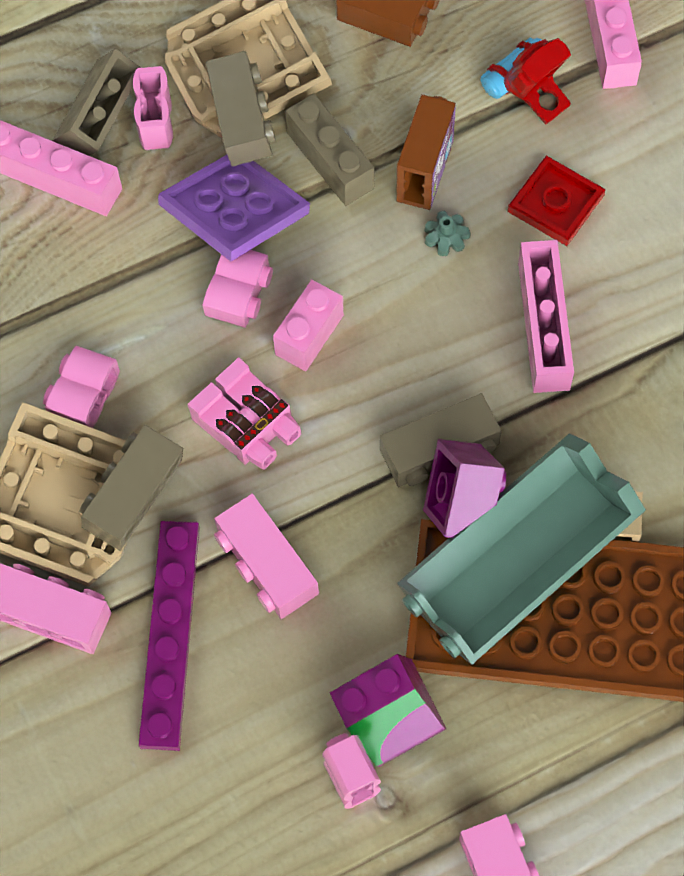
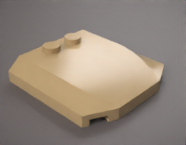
[165,0,332,138]
[0,402,129,587]

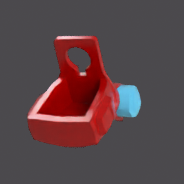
[480,37,571,124]

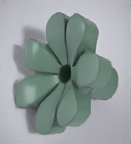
[425,211,471,256]

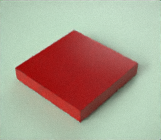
[507,155,606,246]

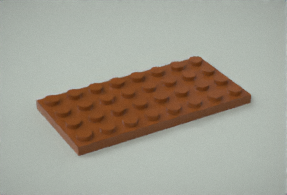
[406,519,684,702]

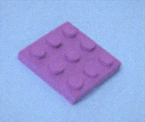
[158,155,310,262]

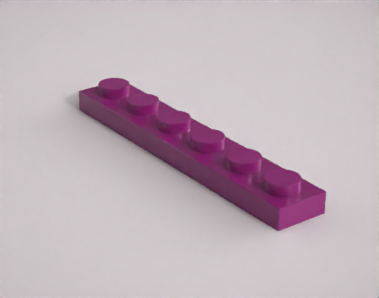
[139,521,200,751]

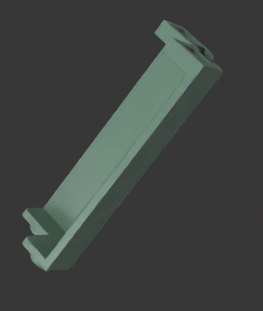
[397,433,646,664]

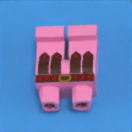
[188,357,301,470]

